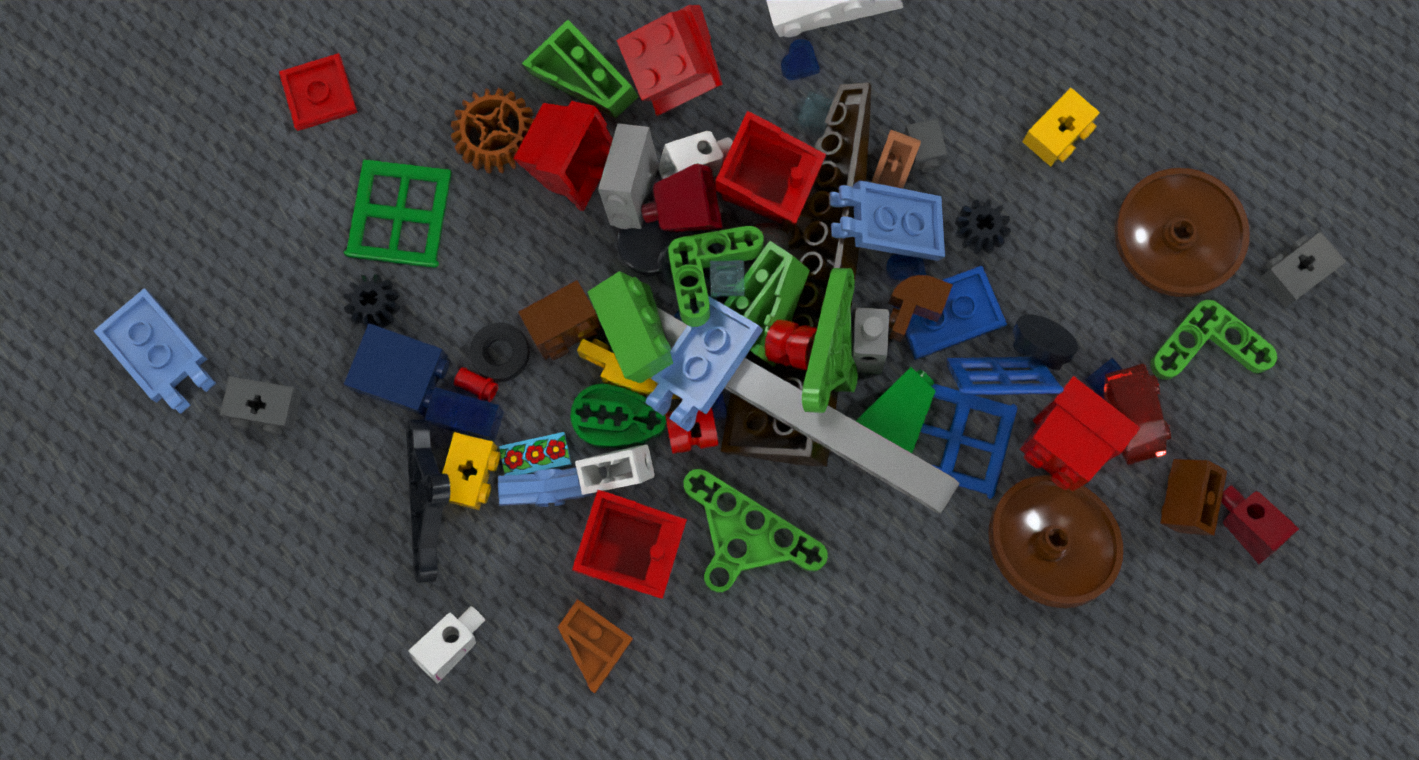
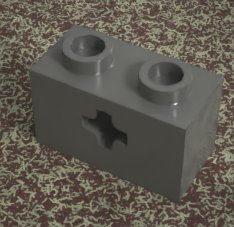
[1260,231,1346,307]
[220,376,302,435]

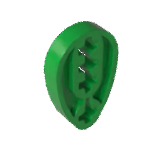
[570,384,667,448]

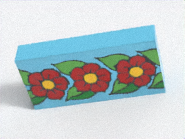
[499,432,572,475]

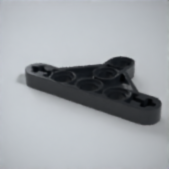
[406,419,450,583]

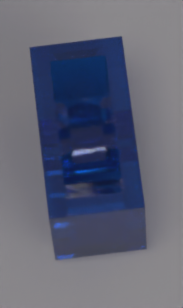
[425,387,504,442]

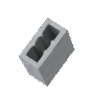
[598,124,659,229]

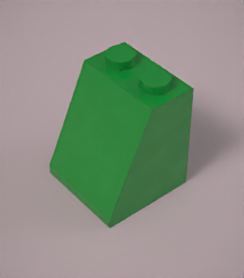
[856,367,935,453]

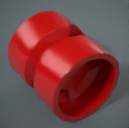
[764,319,817,371]
[665,407,719,454]

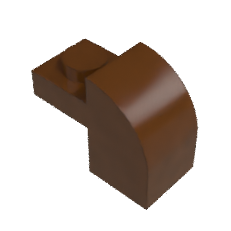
[888,275,953,342]

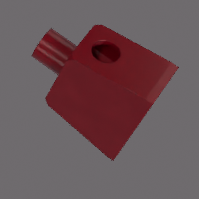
[641,163,722,233]
[1221,485,1299,565]

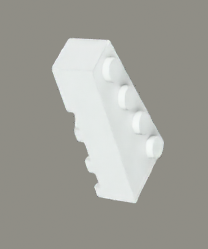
[766,0,903,37]

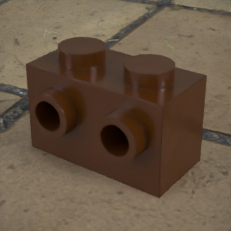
[1160,459,1227,536]

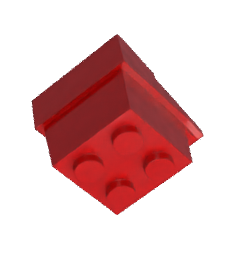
[616,5,723,116]
[513,101,613,211]
[715,111,826,225]
[1019,376,1141,492]
[572,489,687,599]

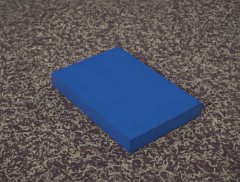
[892,266,1007,360]

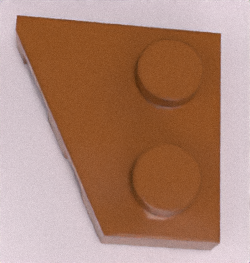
[558,599,634,694]

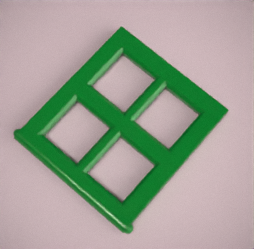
[344,159,452,268]

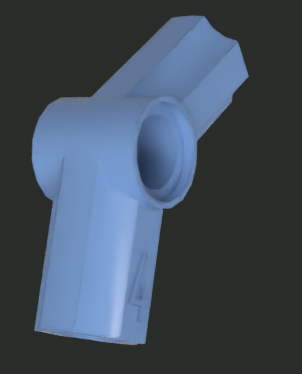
[498,468,593,507]

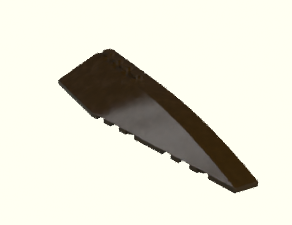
[721,82,872,467]

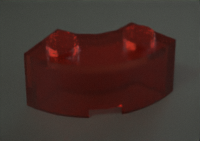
[1103,363,1171,465]

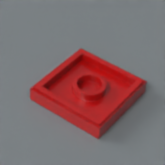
[279,53,358,131]

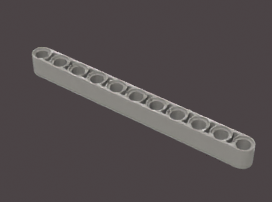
[657,308,960,514]

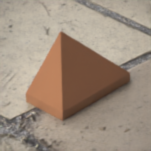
[871,130,921,189]

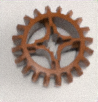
[451,87,534,174]

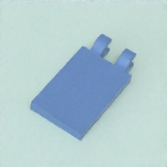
[830,180,945,261]
[94,288,216,414]
[645,296,763,431]

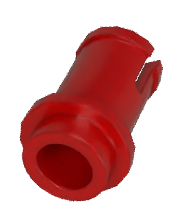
[454,367,498,402]

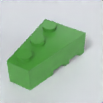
[522,20,639,118]
[724,241,810,367]
[587,271,673,383]

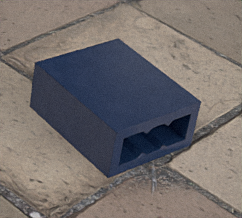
[344,323,449,416]

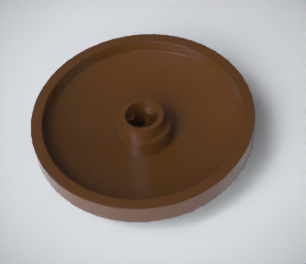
[1115,168,1250,297]
[988,475,1123,608]

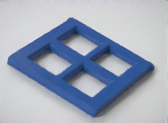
[947,357,1064,395]
[920,384,1018,499]

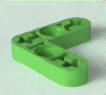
[668,226,764,327]
[1150,300,1277,380]

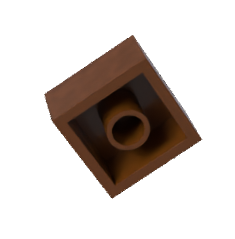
[518,280,602,360]

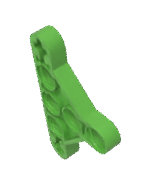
[802,268,858,413]
[683,469,828,593]

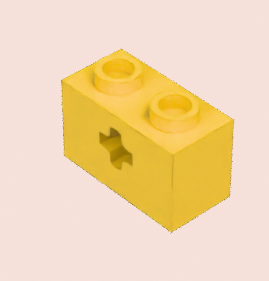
[1022,87,1100,167]
[442,432,500,510]

